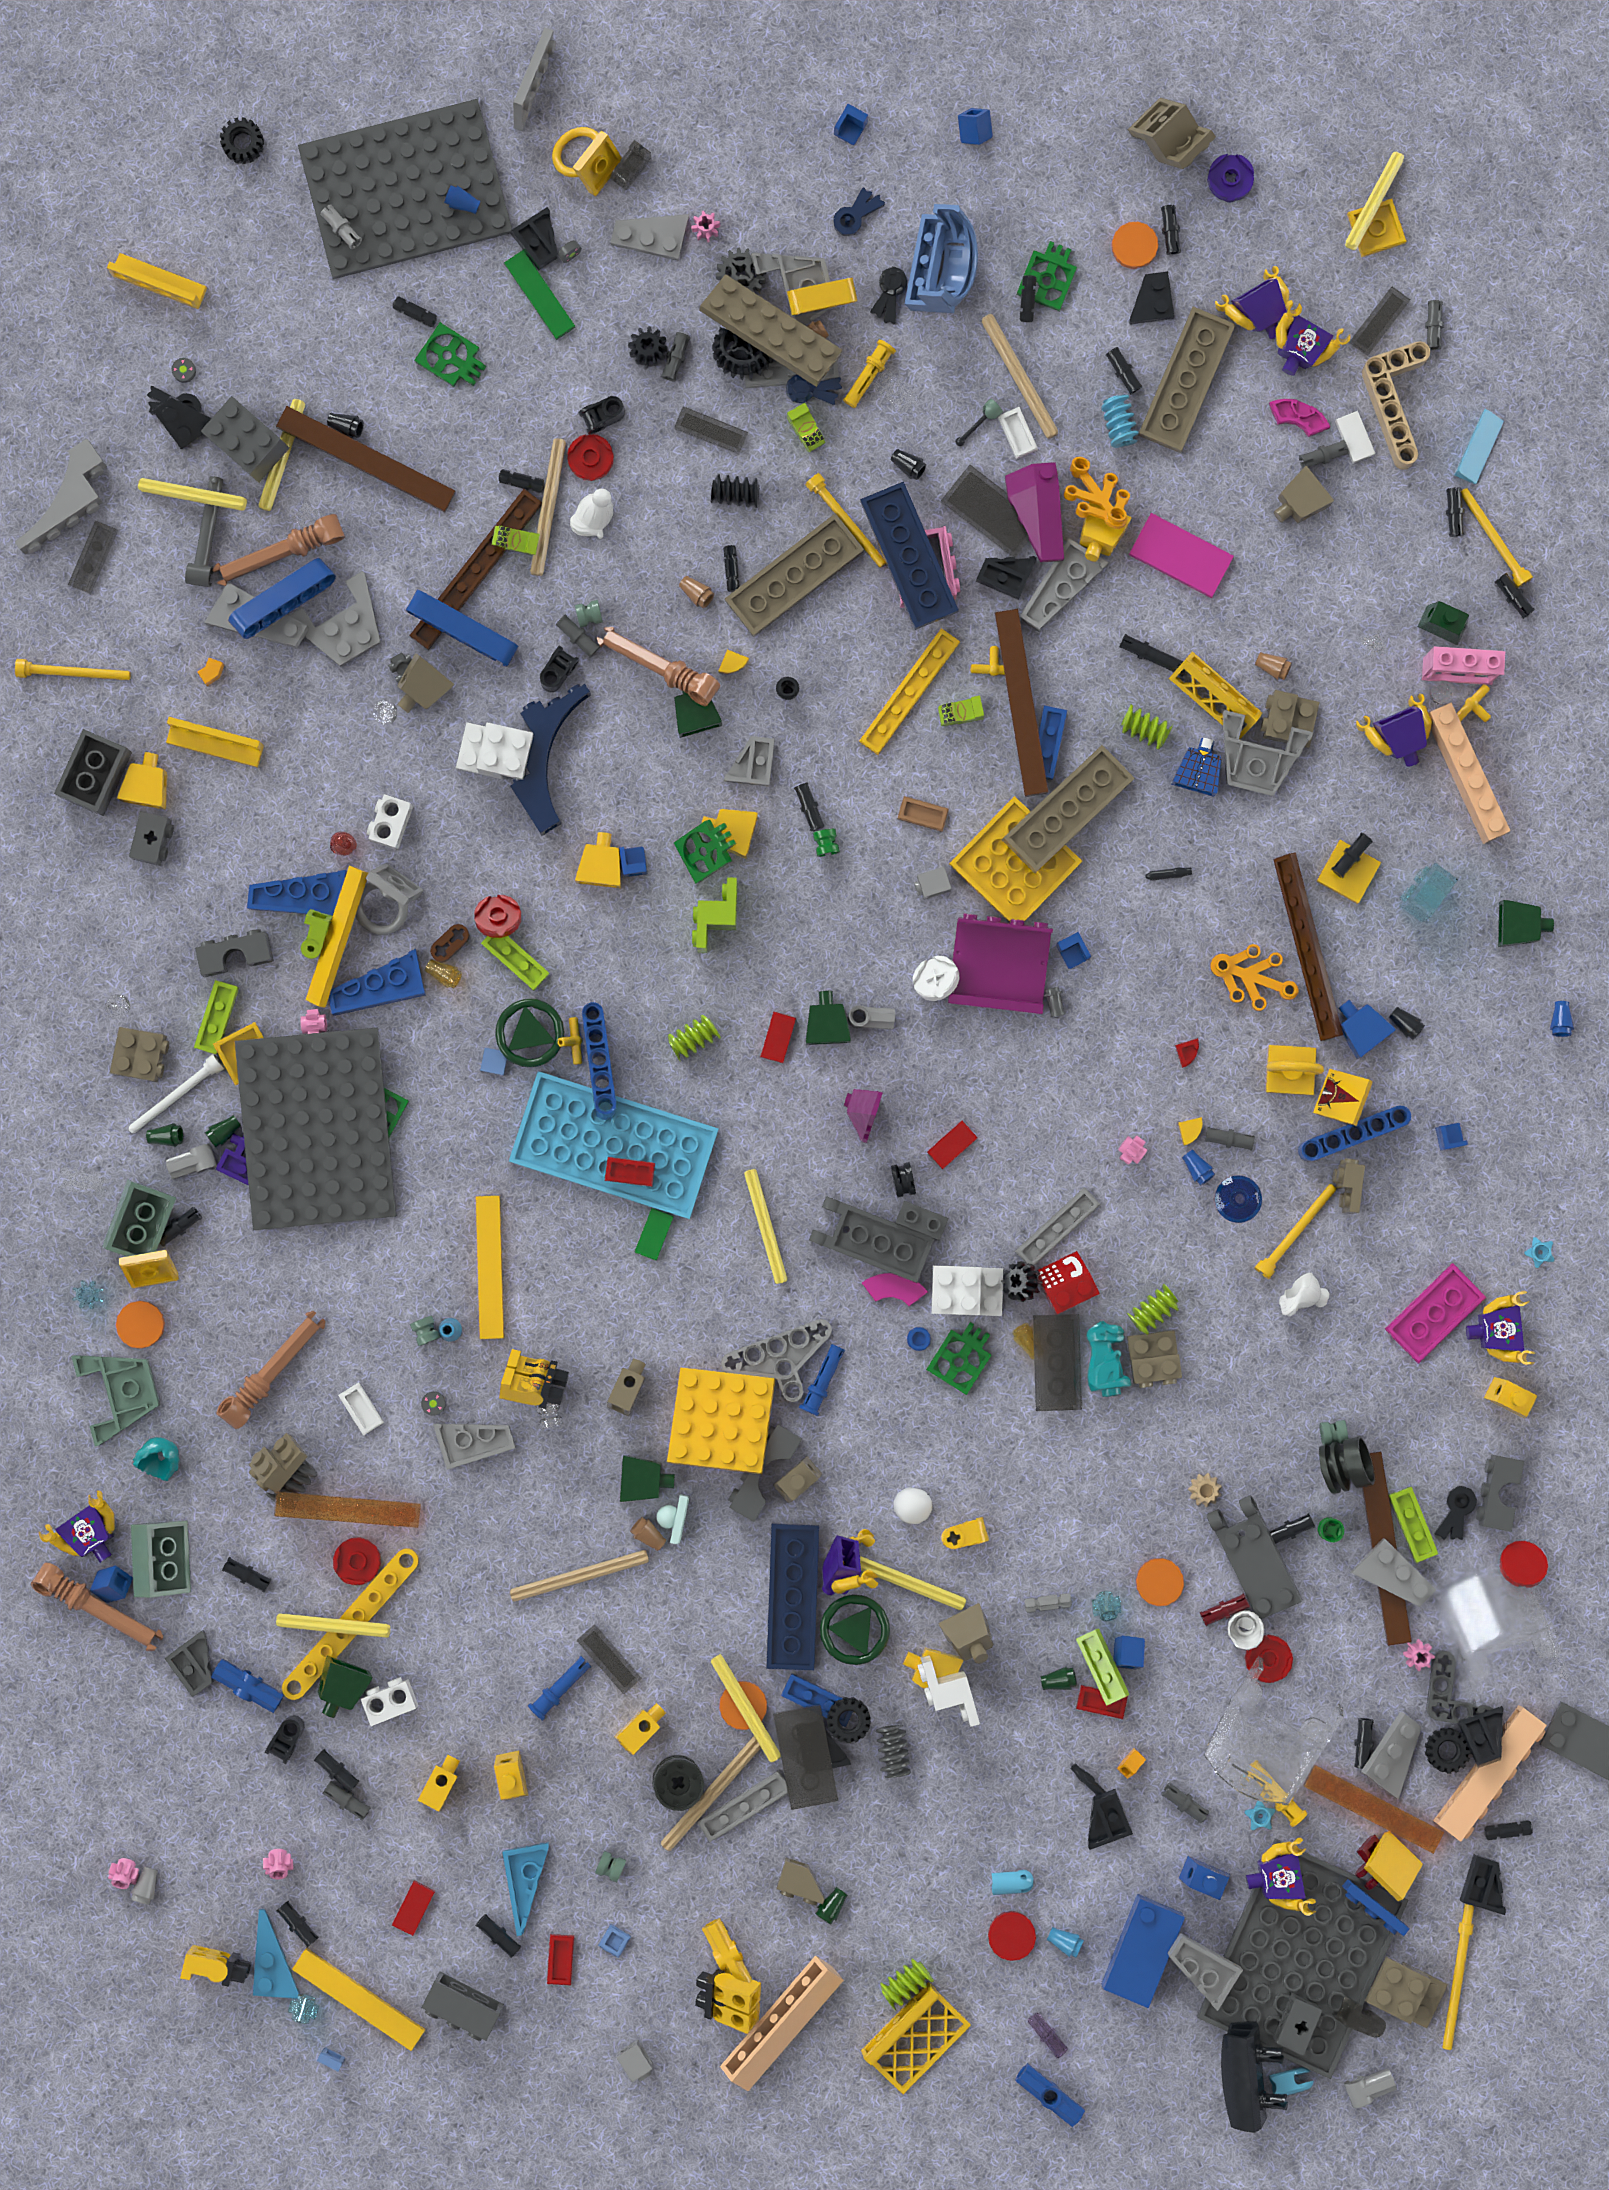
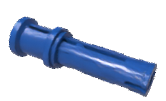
[799,1344,845,1416]
[528,1656,592,1721]

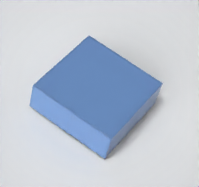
[480,1048,507,1076]
[598,1924,631,1958]
[317,2047,345,2072]

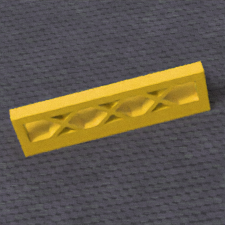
[107,253,207,309]
[1169,651,1263,739]
[166,717,264,768]

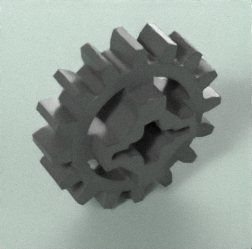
[716,247,766,292]

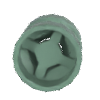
[575,600,603,628]
[410,1315,441,1346]
[1319,1420,1348,1446]
[595,1851,626,1883]

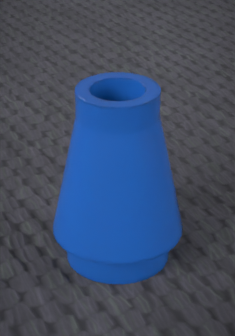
[444,185,481,214]
[1550,1001,1574,1037]
[1182,1150,1215,1186]

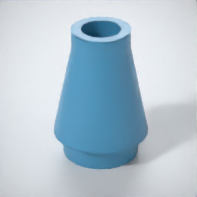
[438,1318,462,1342]
[1047,1927,1084,1958]

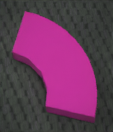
[1269,399,1330,437]
[862,1273,928,1306]

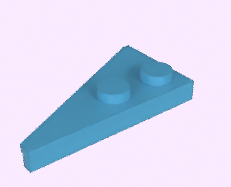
[502,1842,549,1936]
[253,1909,300,1999]

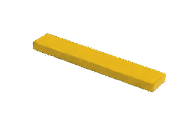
[859,628,960,755]
[305,865,368,1008]
[476,1196,504,1339]
[292,1948,426,2051]

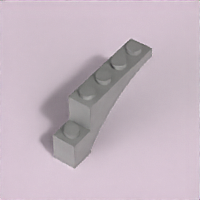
[15,439,107,554]

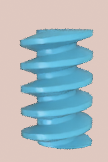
[1101,395,1139,448]

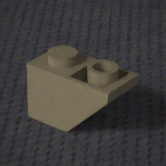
[777,1857,824,1905]

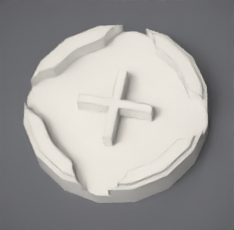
[913,956,959,1001]

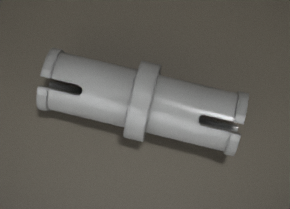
[320,205,362,249]

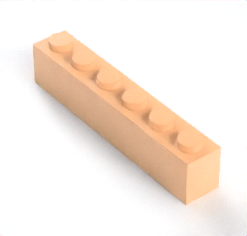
[1428,702,1510,844]
[1433,1705,1547,1842]
[720,1955,844,2091]

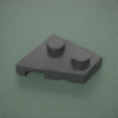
[164,1630,214,1697]

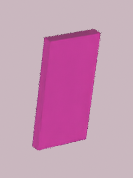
[1129,513,1234,598]
[1385,1263,1486,1364]

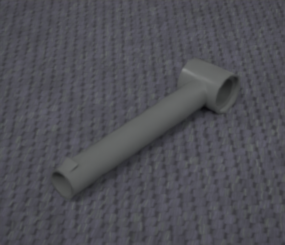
[185,476,223,587]

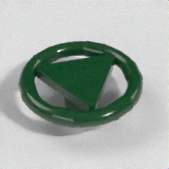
[495,999,565,1067]
[820,1594,890,1665]

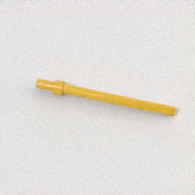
[1442,1903,1474,2050]

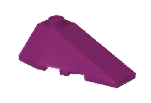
[1005,462,1064,562]
[844,1089,883,1144]

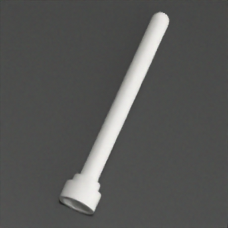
[129,1054,225,1133]

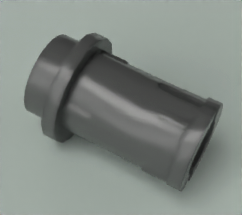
[1044,987,1065,1017]

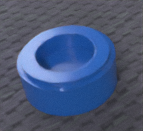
[907,1327,931,1351]

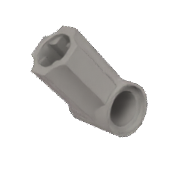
[847,1005,895,1030]
[166,1143,217,1179]
[1344,2068,1397,2108]

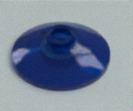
[1215,1175,1262,1223]

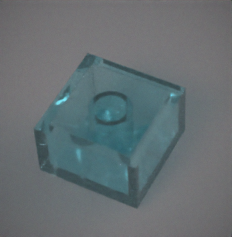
[1399,863,1459,923]

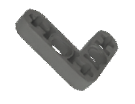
[1426,1650,1493,1724]

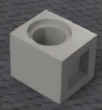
[914,867,951,900]
[616,2039,653,2082]

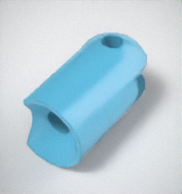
[991,1870,1034,1895]
[1269,2067,1314,2096]

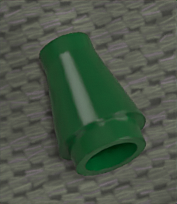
[204,1115,241,1148]
[146,1123,184,1147]
[1041,1666,1077,1690]
[815,1887,848,1925]

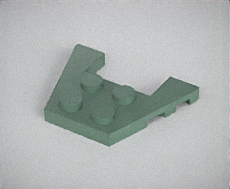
[71,1355,160,1446]

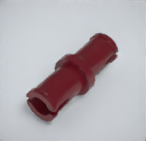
[1200,1593,1250,1627]

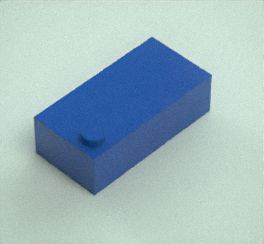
[1101,1894,1185,2008]

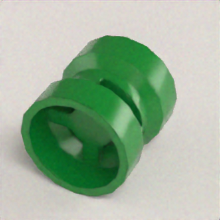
[813,828,840,857]
[1317,1517,1345,1543]

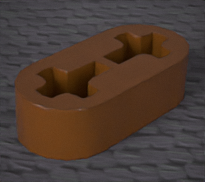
[430,924,470,962]

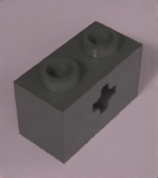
[129,811,174,866]
[895,1201,949,1241]
[1273,1993,1323,2056]

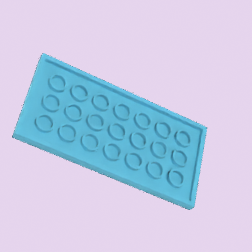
[509,1071,719,1219]

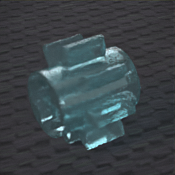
[72,1280,103,1309]
[1092,1591,1122,1621]
[288,1994,319,2024]

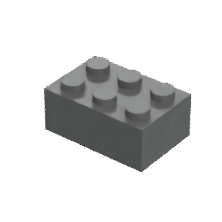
[201,396,289,483]
[54,729,132,816]
[421,1971,504,2041]

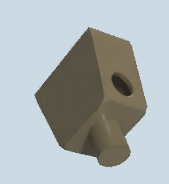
[1274,466,1334,523]
[397,653,454,713]
[607,1358,646,1417]
[773,1456,822,1503]
[938,1603,994,1664]

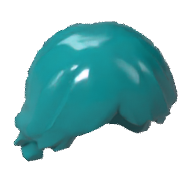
[132,1437,179,1481]

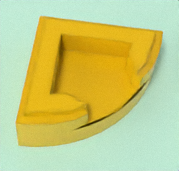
[718,649,749,674]
[1178,1117,1202,1146]

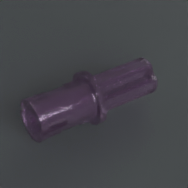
[1028,2012,1068,2059]

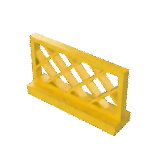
[861,1982,971,2094]

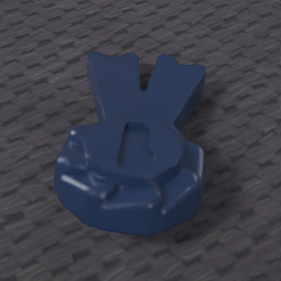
[834,187,885,236]
[786,374,842,405]

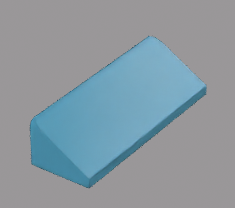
[1454,409,1504,485]

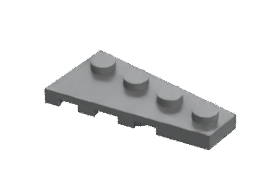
[513,27,556,131]
[1019,538,1109,631]
[204,583,309,648]

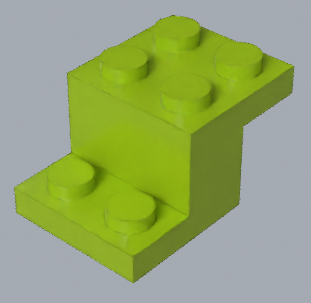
[692,877,738,953]

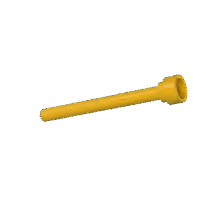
[805,473,886,568]
[1461,488,1533,588]
[15,658,131,680]
[1254,1184,1336,1279]

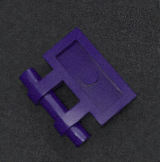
[215,1134,249,1186]

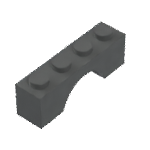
[728,1424,802,1522]

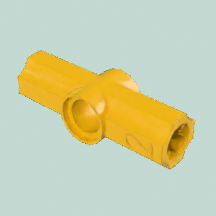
[702,1918,753,1983]

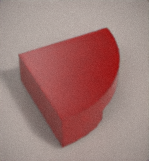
[1175,1038,1199,1068]

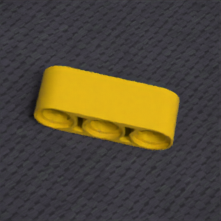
[787,277,858,315]

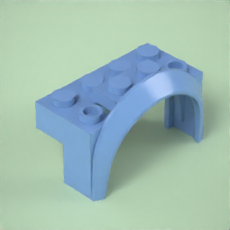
[905,204,978,313]

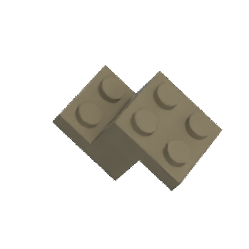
[1128,98,1216,169]
[1365,1956,1448,2028]

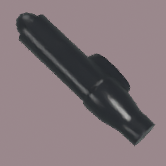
[1145,867,1192,881]
[1070,1763,1106,1795]

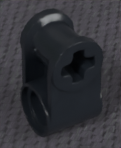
[578,396,625,435]
[540,646,580,692]
[265,1715,305,1764]

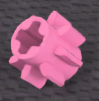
[691,211,720,242]
[301,1009,327,1034]
[1118,1136,1147,1165]
[1403,1639,1435,1671]
[263,1849,293,1880]
[108,1858,139,1889]

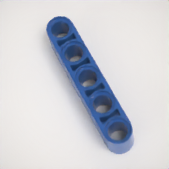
[228,558,336,639]
[406,589,519,667]
[582,1002,616,1120]
[1298,1105,1411,1162]

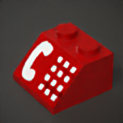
[1037,1251,1100,1315]

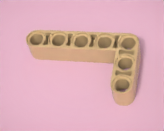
[1362,341,1430,470]

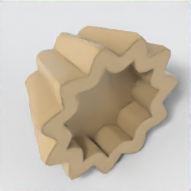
[1188,1473,1222,1507]

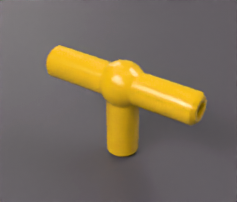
[970,646,1005,676]
[1457,684,1491,722]
[557,1017,582,1065]

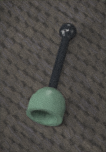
[955,398,1003,446]

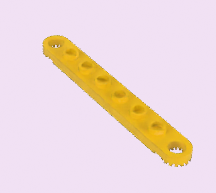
[282,1548,419,1700]

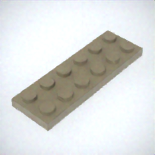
[699,274,842,387]
[1138,306,1236,453]
[725,513,864,637]
[1002,745,1135,873]

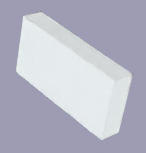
[998,407,1038,460]
[1335,411,1375,464]
[338,1382,384,1436]

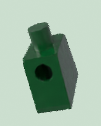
[1417,601,1469,646]
[674,691,722,738]
[1498,900,1554,947]
[806,991,851,1045]
[620,1455,675,1502]
[318,1655,373,1718]

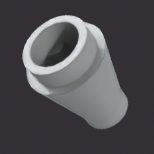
[131,1867,158,1905]

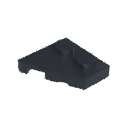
[511,207,558,270]
[152,396,212,449]
[1458,1706,1504,1768]
[1088,1789,1133,1850]

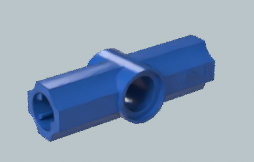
[211,1659,284,1713]
[1015,2063,1085,2127]

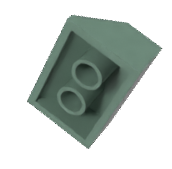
[102,1179,176,1257]
[131,1520,191,1598]

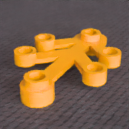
[1064,457,1130,529]
[1210,944,1299,1011]

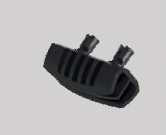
[1221,2021,1288,2133]

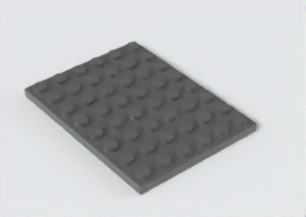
[298,98,512,279]
[235,1027,397,1231]
[1197,1838,1409,2079]

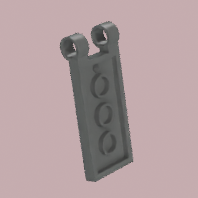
[809,1196,934,1283]
[1207,1495,1303,1619]
[1540,1701,1609,1780]

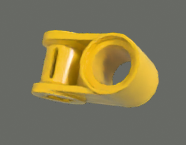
[941,1517,989,1549]

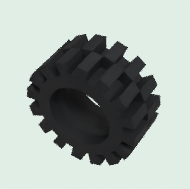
[220,117,264,164]
[827,1697,871,1743]
[1425,1728,1471,1774]

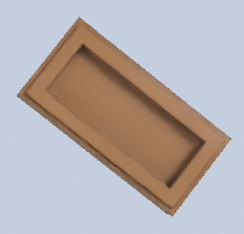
[897,796,949,832]

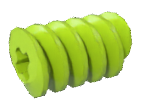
[1120,704,1173,750]
[668,1014,721,1062]
[1126,1284,1179,1335]
[880,1958,934,2011]

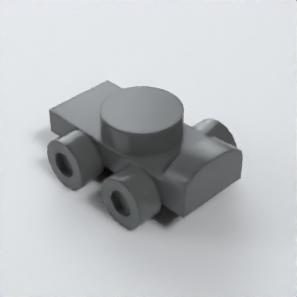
[388,653,412,683]

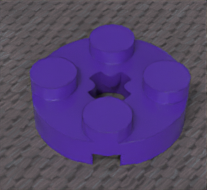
[1207,154,1254,203]

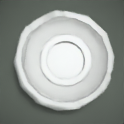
[894,1487,932,1524]
[1228,1610,1264,1650]

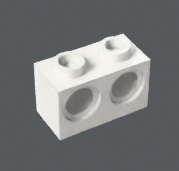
[367,794,413,851]
[361,1677,418,1726]

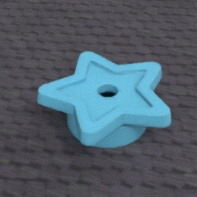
[1524,1237,1554,1268]
[1245,1800,1276,1830]

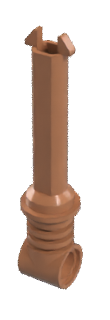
[213,514,345,586]
[597,627,720,706]
[217,1311,325,1429]
[31,1563,163,1651]

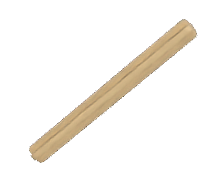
[982,314,1058,439]
[530,438,566,576]
[510,1550,649,1602]
[661,1736,761,1851]

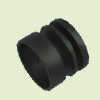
[1319,1436,1375,1495]
[652,1755,704,1811]

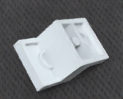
[456,722,534,780]
[931,1266,1003,1316]
[917,1655,980,1727]

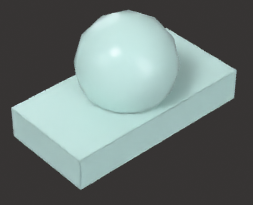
[657,1494,690,1544]

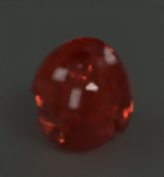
[330,831,357,856]

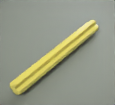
[1345,151,1404,250]
[258,399,305,511]
[138,478,247,511]
[744,1169,787,1284]
[860,1556,966,1610]
[276,1613,391,1638]
[711,1654,781,1763]

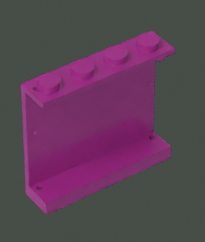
[948,913,1053,1014]

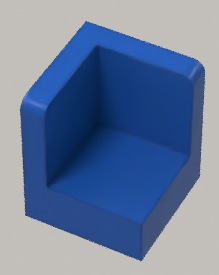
[834,104,868,145]
[958,108,993,145]
[619,846,648,878]
[1056,932,1091,969]
[1435,1123,1468,1151]
[90,1566,133,1603]
[1113,1636,1145,1670]

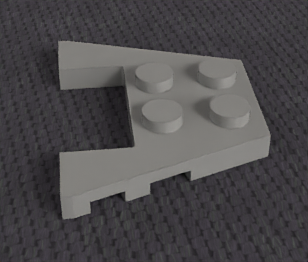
[751,253,832,325]
[289,571,381,667]
[1222,710,1314,796]

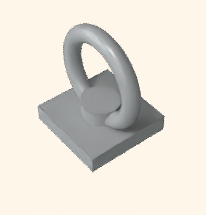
[355,863,424,935]

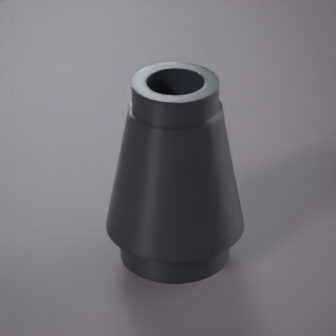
[327,413,364,438]
[891,449,927,480]
[776,677,800,700]
[1389,1007,1425,1040]

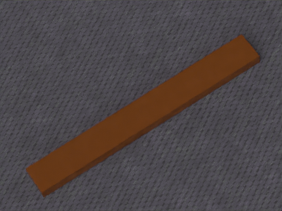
[276,406,456,512]
[409,489,542,651]
[995,609,1048,797]
[1273,852,1343,1041]
[1362,1451,1412,1646]

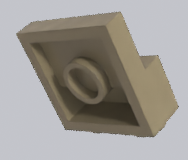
[1260,690,1320,748]
[110,1027,169,1082]
[1332,1159,1365,1214]
[1127,1330,1182,1388]
[249,1432,308,1494]

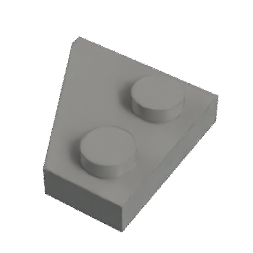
[724,736,775,787]

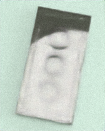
[941,464,1029,558]
[1033,1314,1082,1411]
[773,1704,839,1810]

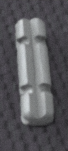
[1024,1593,1072,1613]

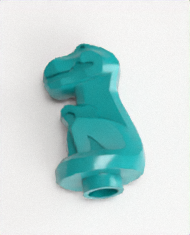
[1086,1321,1132,1397]

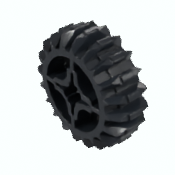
[712,327,774,380]

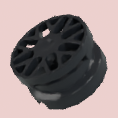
[891,1162,916,1198]

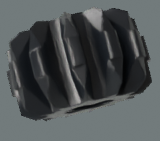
[628,326,668,368]
[1001,1261,1043,1302]

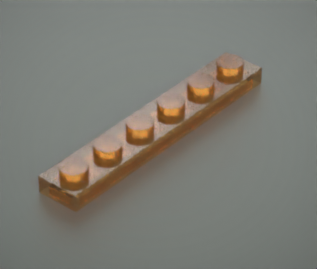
[274,1491,421,1528]
[1303,1764,1444,1854]

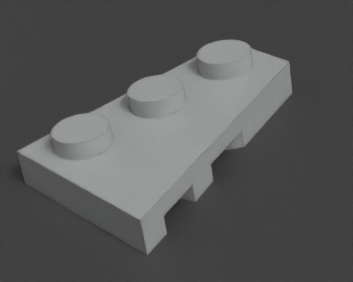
[610,214,689,261]
[433,1424,516,1470]
[1350,1538,1436,1607]
[1361,1712,1421,1800]
[1168,1933,1243,2011]

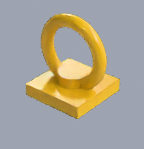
[552,127,624,197]
[1266,1045,1324,1095]

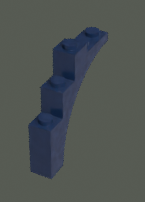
[510,684,591,836]

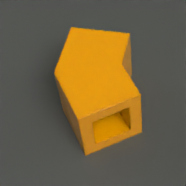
[197,658,225,686]
[1117,1748,1146,1779]

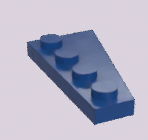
[247,870,347,916]
[329,949,426,1016]

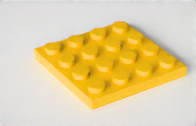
[949,796,1082,923]
[667,1367,775,1474]

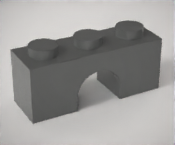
[195,929,274,977]
[1476,1454,1524,1532]

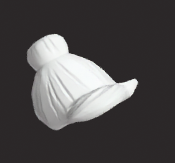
[570,489,614,539]
[1279,1272,1329,1316]

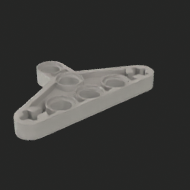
[721,1319,832,1402]

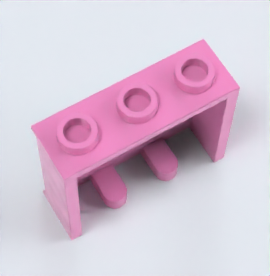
[899,526,960,608]
[1422,646,1505,685]

